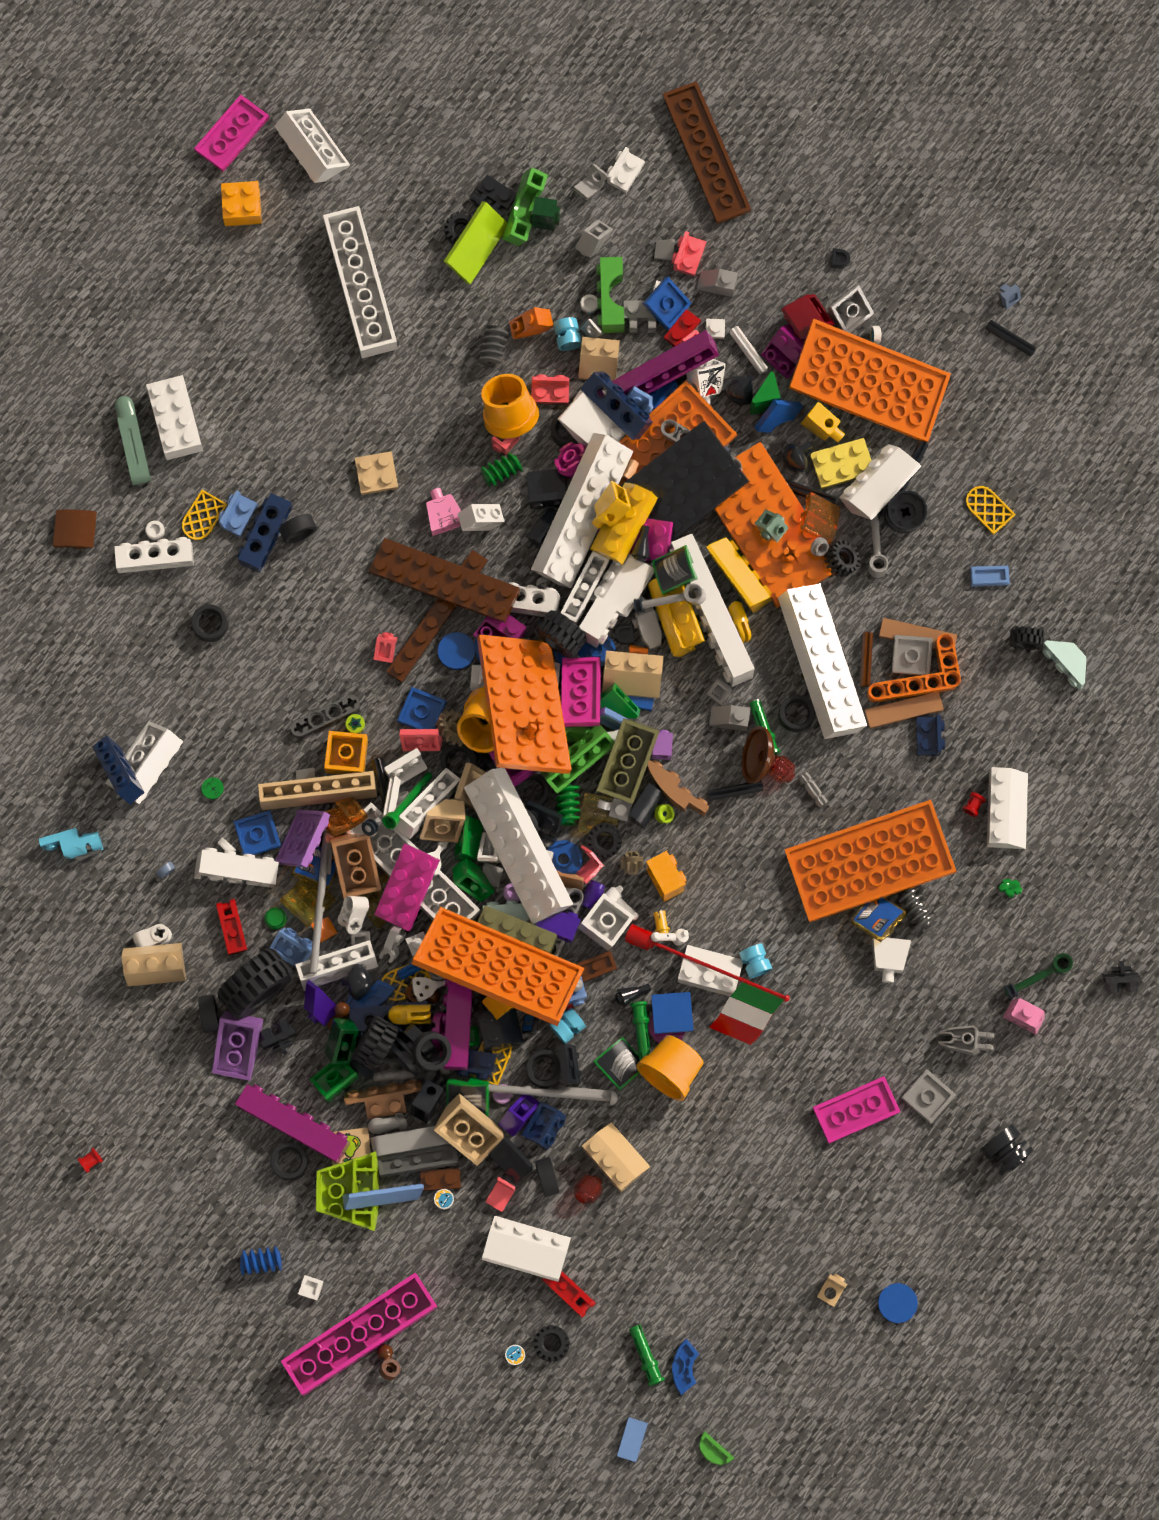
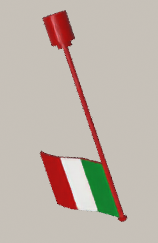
[625,924,790,1045]

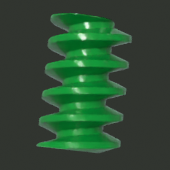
[480,452,523,488]
[556,785,580,826]

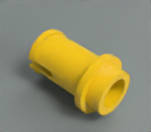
[653,911,670,933]

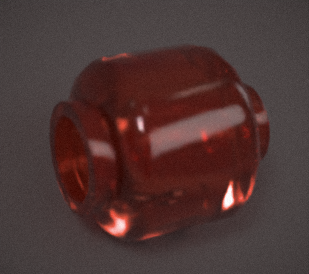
[767,755,795,784]
[574,1175,603,1204]

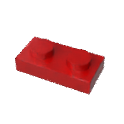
[664,309,701,347]

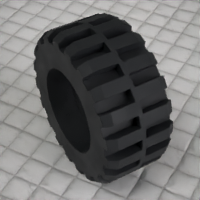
[217,948,293,1019]

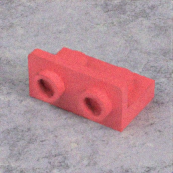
[671,231,706,277]
[531,374,569,405]
[399,729,443,751]

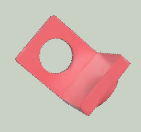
[576,845,604,884]
[486,1177,516,1212]

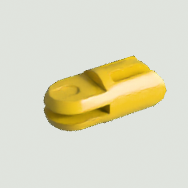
[727,601,751,643]
[388,1004,431,1025]

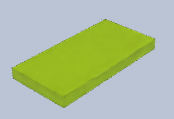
[443,202,507,284]

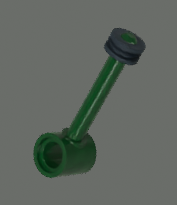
[1004,953,1073,1000]

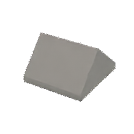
[828,284,874,333]

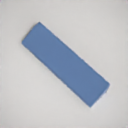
[343,1184,424,1210]

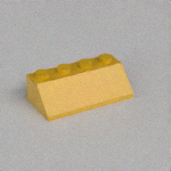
[590,482,658,565]
[706,538,772,614]

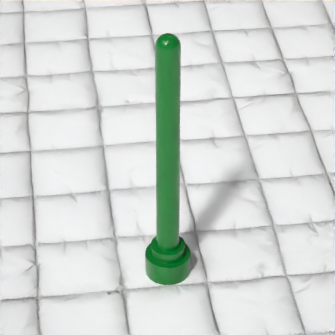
[382,772,432,829]

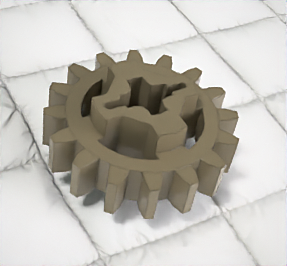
[436,710,465,747]

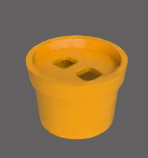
[481,374,539,438]
[457,687,494,753]
[636,1035,704,1101]

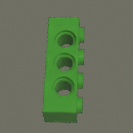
[540,725,614,793]

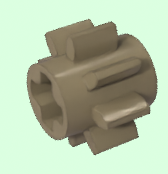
[620,851,643,875]

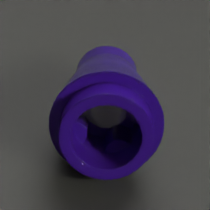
[582,879,605,909]

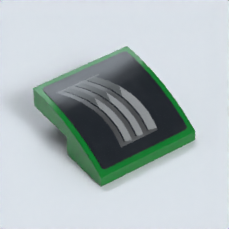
[653,545,698,595]
[593,1037,640,1091]
[447,1078,489,1117]

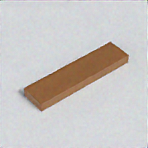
[879,618,957,650]
[865,692,944,729]

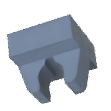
[999,283,1021,309]

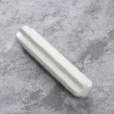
[730,326,768,375]
[383,776,401,817]

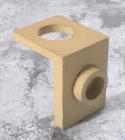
[817,1274,847,1307]

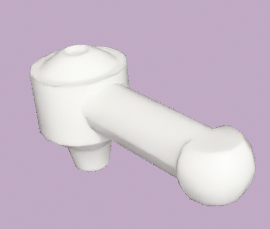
[605,885,639,921]
[651,929,689,946]

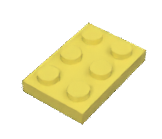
[810,438,872,490]

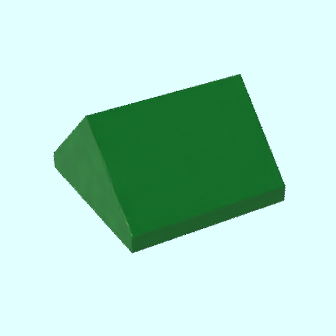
[750,371,781,415]
[454,816,483,861]
[309,1062,359,1103]

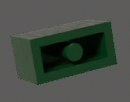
[532,197,560,231]
[325,1018,359,1065]

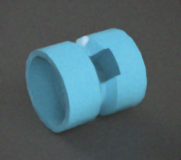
[553,317,582,351]
[739,944,772,979]
[549,1008,586,1044]

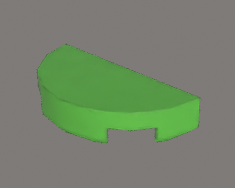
[699,1431,734,1465]

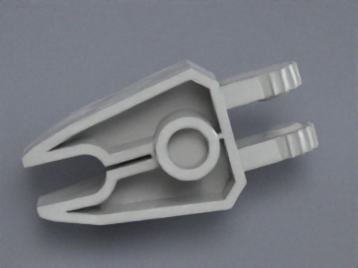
[631,596,662,650]
[938,1025,995,1056]

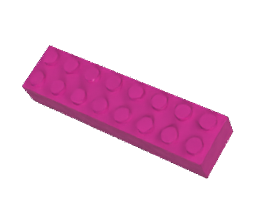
[281,1272,438,1396]

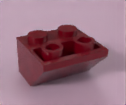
[781,294,835,340]

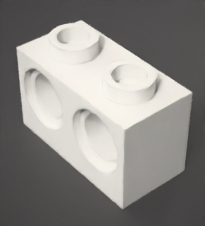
[457,504,504,531]

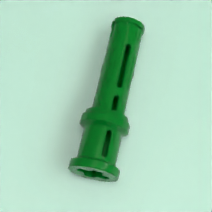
[749,700,781,756]
[630,1001,650,1061]
[629,1325,665,1387]

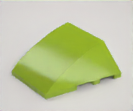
[316,1151,379,1231]

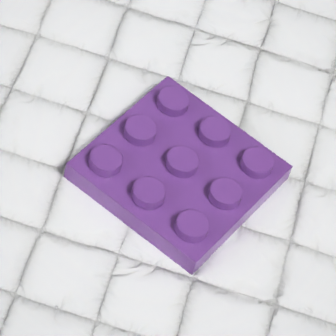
[275,810,330,868]

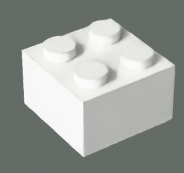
[579,596,619,648]
[578,893,635,951]

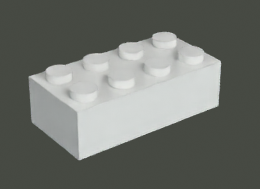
[146,375,203,460]

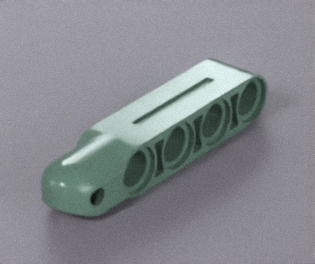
[115,396,151,486]

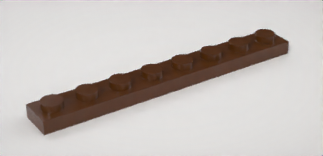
[386,550,488,683]

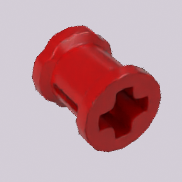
[962,792,986,817]
[77,1147,104,1173]

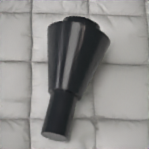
[631,525,650,561]
[615,984,651,1007]

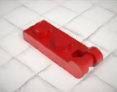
[216,899,248,955]
[542,1271,596,1318]

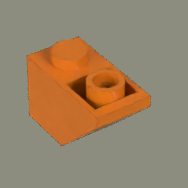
[509,307,554,339]

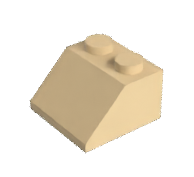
[578,337,620,381]
[419,799,465,843]

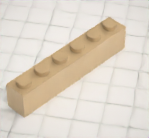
[258,771,377,810]

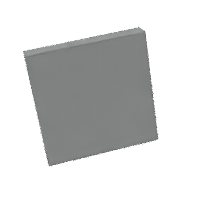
[892,635,933,675]
[901,1069,956,1125]

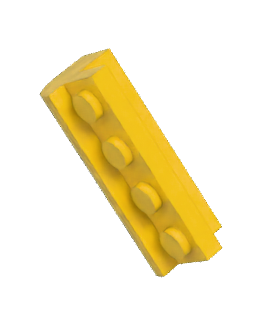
[647,578,705,657]

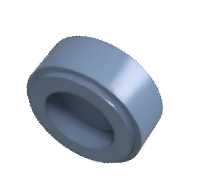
[156,861,175,879]

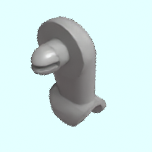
[368,1113,408,1134]

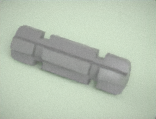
[799,772,827,807]

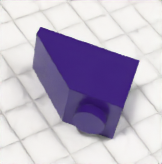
[536,911,581,944]
[304,980,336,1026]
[498,1095,540,1137]

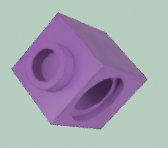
[652,730,673,760]

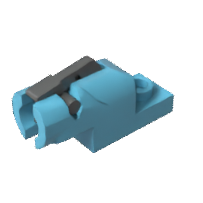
[39,828,103,862]

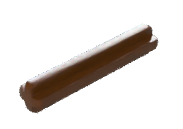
[860,632,873,687]

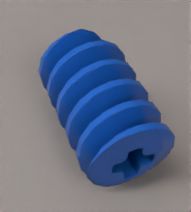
[240,1246,282,1276]

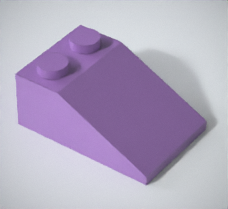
[212,1011,263,1081]

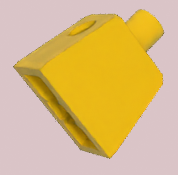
[800,402,845,442]
[592,481,631,529]

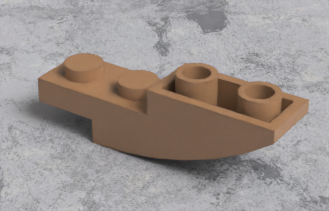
[646,760,709,817]

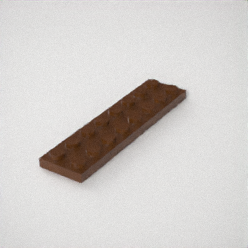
[662,81,751,224]
[369,538,520,623]

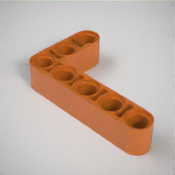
[867,634,961,703]

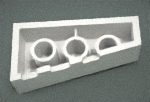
[194,848,279,888]

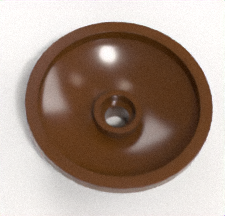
[741,726,775,784]

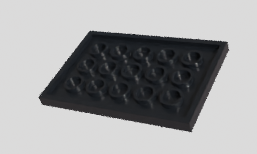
[621,421,750,542]

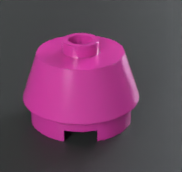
[555,442,587,479]

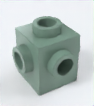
[754,510,788,542]

